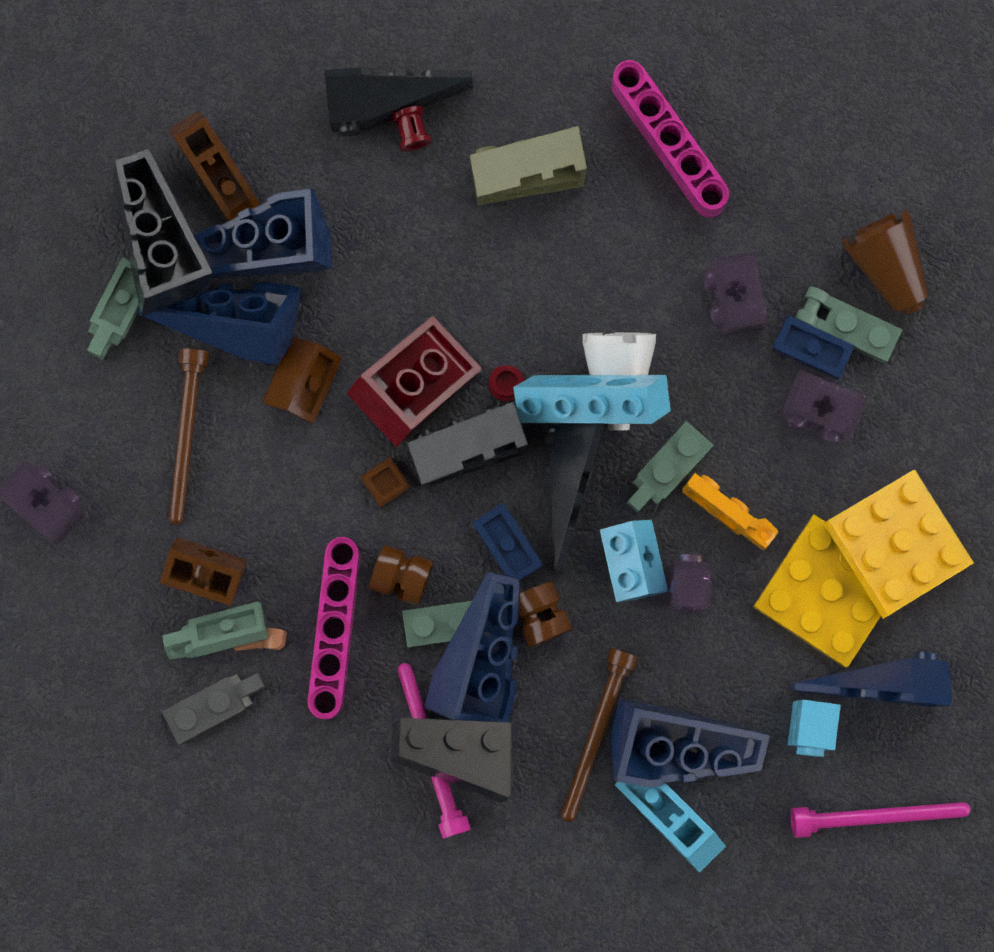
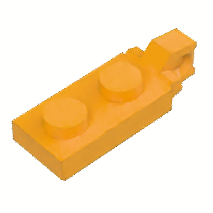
[682,473,778,550]

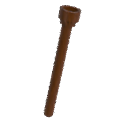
[169,348,209,525]
[561,648,639,822]

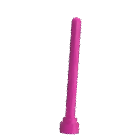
[398,663,471,839]
[791,802,971,838]

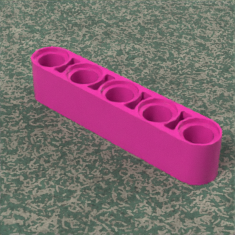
[612,60,729,218]
[308,537,361,720]

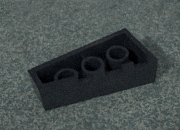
[112,149,212,316]

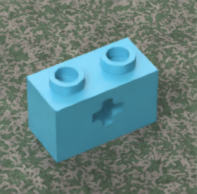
[600,520,668,602]
[788,699,841,757]

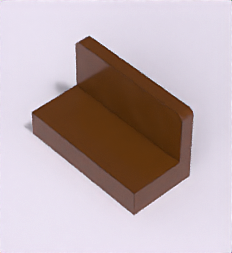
[263,337,342,424]

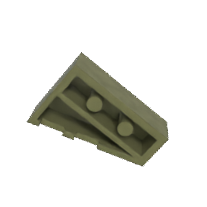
[470,126,587,205]

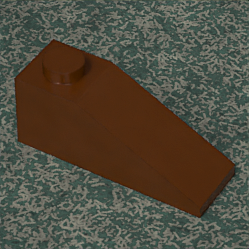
[168,110,261,221]

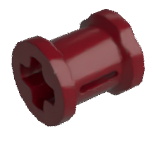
[391,106,432,152]

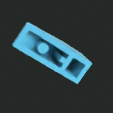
[615,782,726,873]

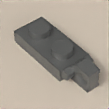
[162,673,266,745]

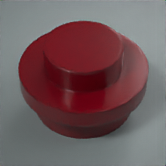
[488,365,525,402]

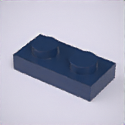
[771,315,855,380]
[472,503,543,581]

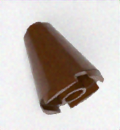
[841,209,929,315]

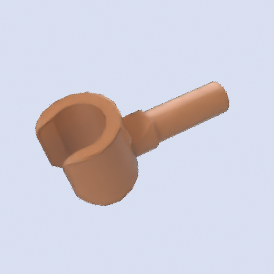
[234,628,287,651]

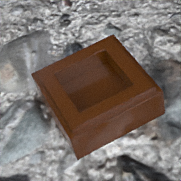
[360,457,411,508]

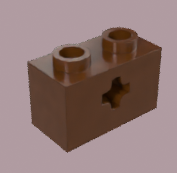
[160,537,247,606]

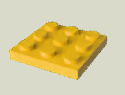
[824,469,974,619]
[753,515,881,668]

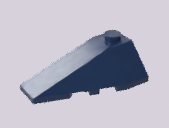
[194,188,332,278]
[137,282,301,365]
[424,572,519,723]
[790,652,952,707]
[611,698,770,788]

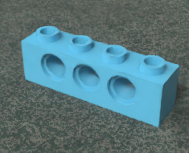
[513,375,671,424]

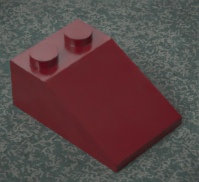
[347,316,482,447]

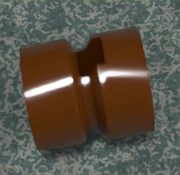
[369,544,434,606]
[518,581,573,648]

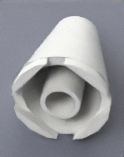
[582,332,656,430]

